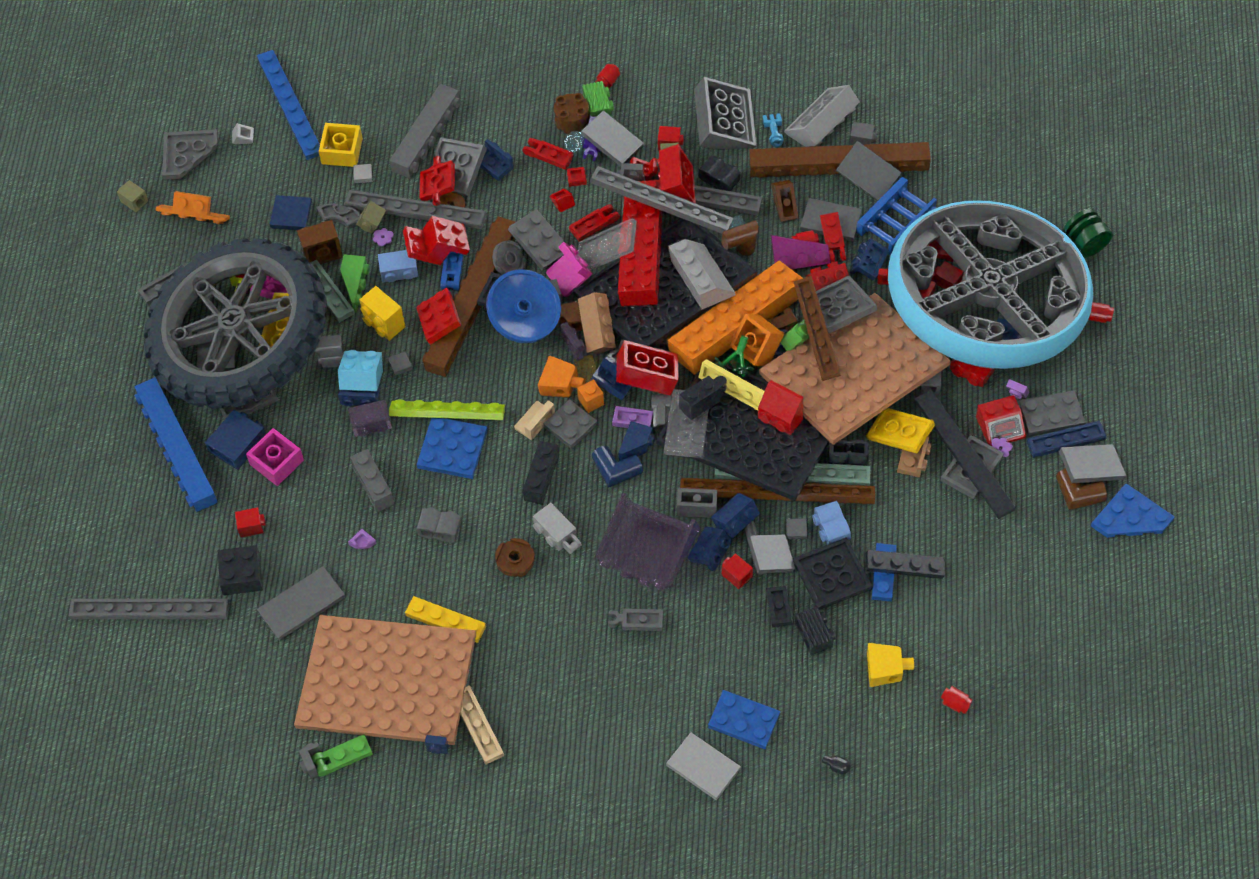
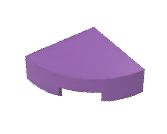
[348,529,376,549]

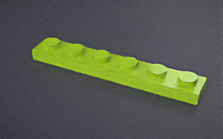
[389,399,505,420]

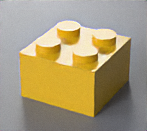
[319,123,363,167]
[359,286,405,341]

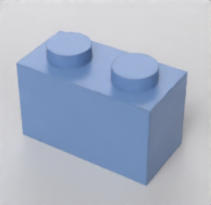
[378,250,419,282]

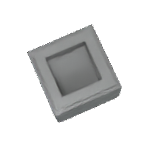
[232,123,254,144]

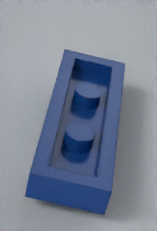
[872,543,896,602]

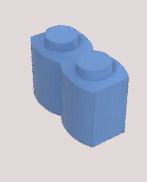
[812,501,851,545]

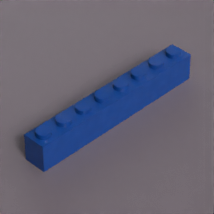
[134,377,218,512]

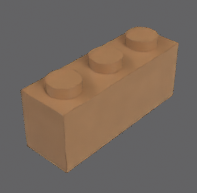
[578,292,616,354]

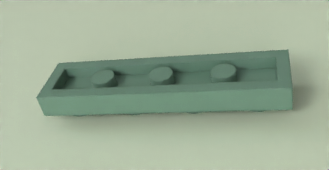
[310,260,355,323]

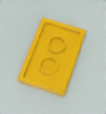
[866,408,935,454]

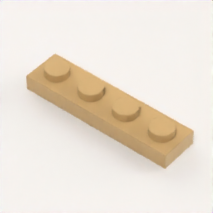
[460,685,504,765]

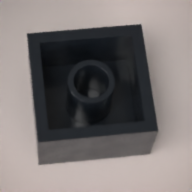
[218,545,263,596]

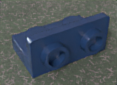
[850,238,889,281]
[338,383,380,407]

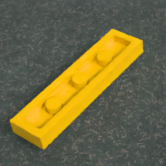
[405,596,486,643]

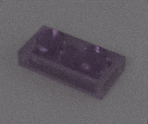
[560,322,585,361]

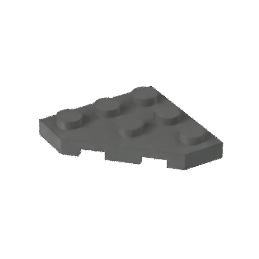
[162,129,218,180]
[434,137,487,197]

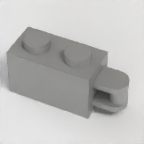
[533,503,582,554]

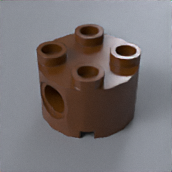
[554,93,589,134]

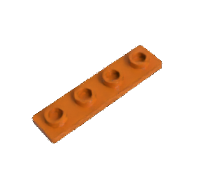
[156,191,230,224]

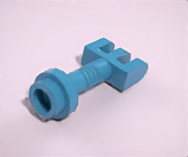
[762,113,784,147]

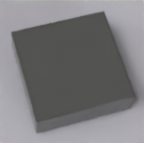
[388,352,412,376]
[786,518,807,539]

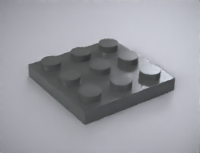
[816,276,877,334]

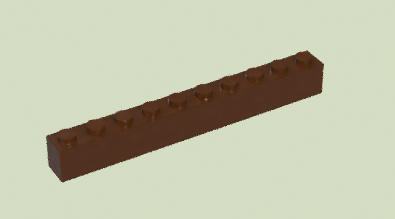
[749,142,931,178]
[422,216,516,377]

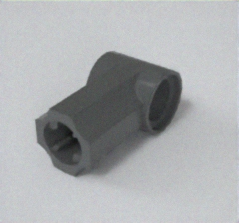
[652,395,671,432]

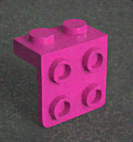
[546,242,592,297]

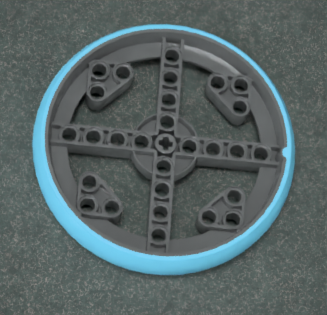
[888,201,1093,369]

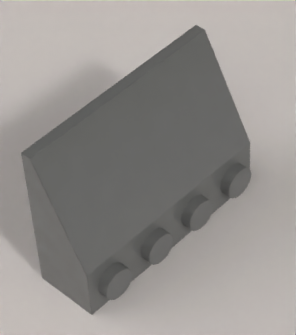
[694,77,756,150]

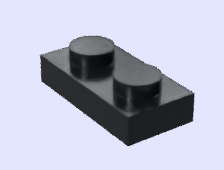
[766,586,792,627]

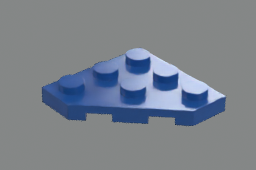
[1091,483,1174,538]

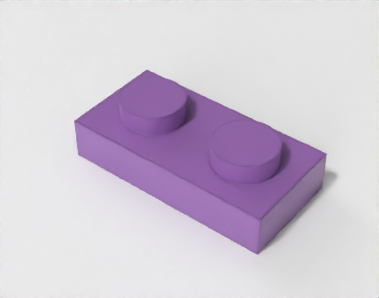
[1006,379,1029,400]
[612,406,653,428]

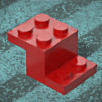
[403,216,470,265]

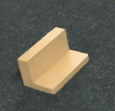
[514,401,555,440]

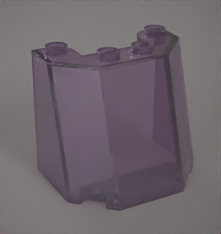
[595,492,700,590]

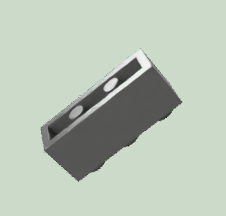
[350,449,395,512]

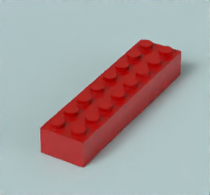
[618,180,663,306]

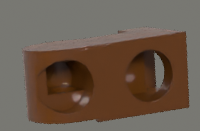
[766,307,798,332]

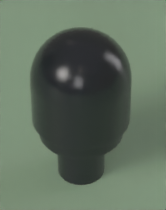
[822,755,851,775]

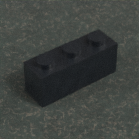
[523,441,559,505]

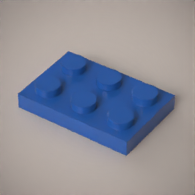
[708,690,780,749]

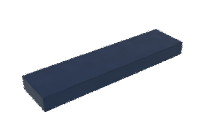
[1026,420,1107,458]

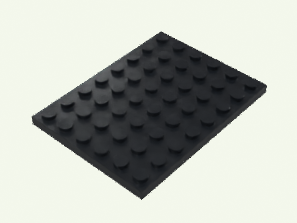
[573,218,757,348]
[656,360,830,501]

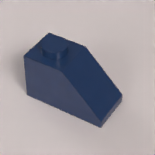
[618,421,655,461]

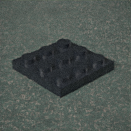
[793,537,872,610]

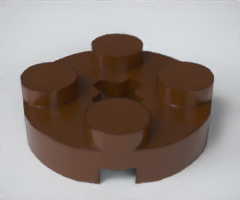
[495,538,535,577]

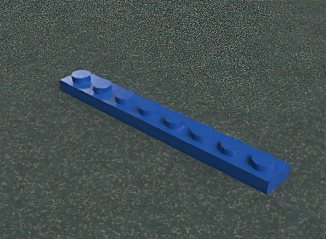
[257,50,320,160]

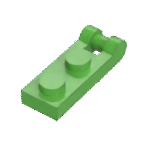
[311,734,373,776]

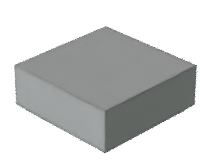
[353,164,372,183]

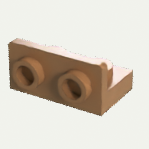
[897,436,932,478]

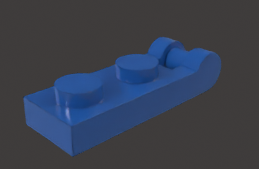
[440,251,464,290]

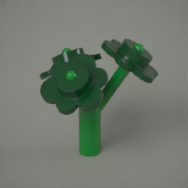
[715,335,754,377]

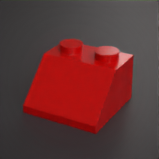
[758,380,803,435]

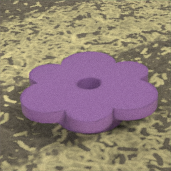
[373,228,393,247]
[992,437,1012,457]

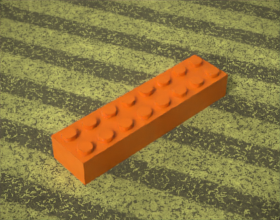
[668,260,803,375]

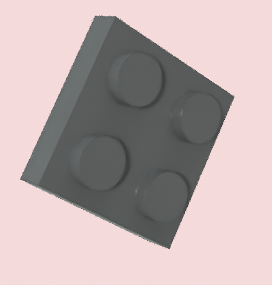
[543,399,597,449]

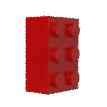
[657,144,696,204]
[616,340,678,395]

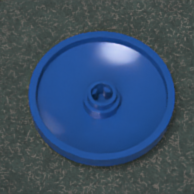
[486,269,561,343]

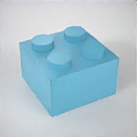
[338,350,383,391]

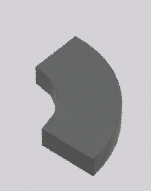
[316,203,361,229]

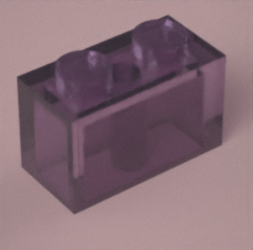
[348,400,392,437]

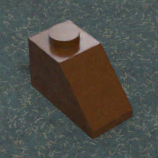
[771,180,798,222]

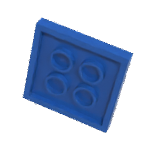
[417,418,488,479]

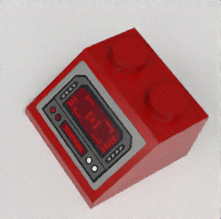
[976,395,1026,446]

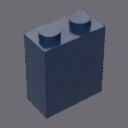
[205,410,266,470]

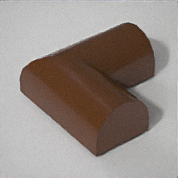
[721,220,759,256]
[1056,468,1107,510]

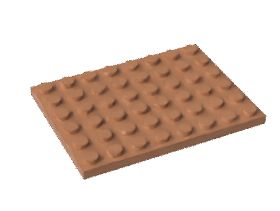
[759,293,950,445]
[294,615,476,745]

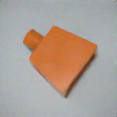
[538,356,586,397]

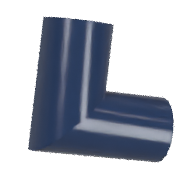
[592,446,643,488]

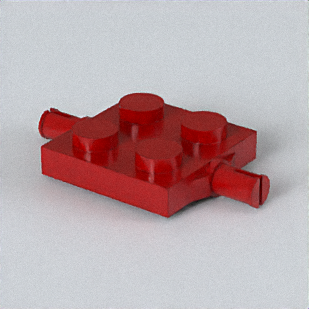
[420,156,455,206]

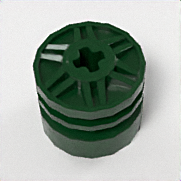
[1063,208,1113,258]

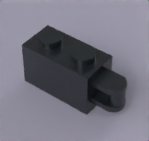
[679,376,727,420]

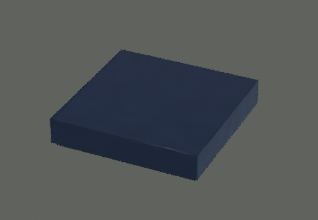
[270,195,312,230]

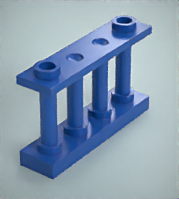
[856,177,937,256]

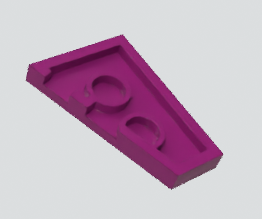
[771,235,830,269]

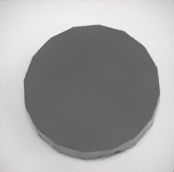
[492,240,525,275]

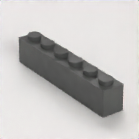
[389,84,461,178]

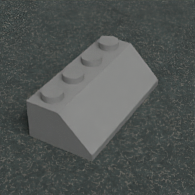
[784,85,860,147]
[668,239,736,309]

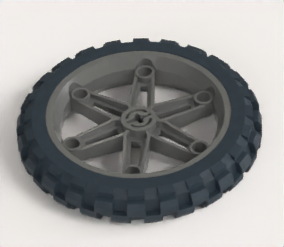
[144,238,327,408]

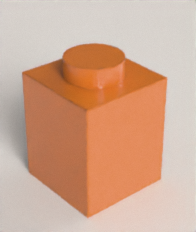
[577,379,604,413]

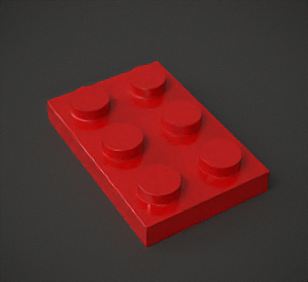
[416,288,461,345]

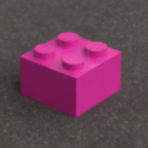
[246,428,304,486]

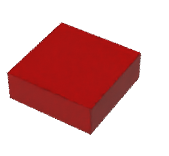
[567,167,587,187]

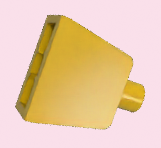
[867,643,914,687]

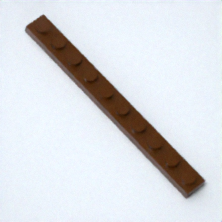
[680,478,875,504]

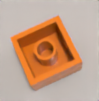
[730,314,785,366]

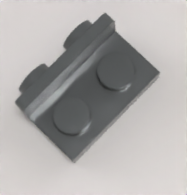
[617,163,646,198]

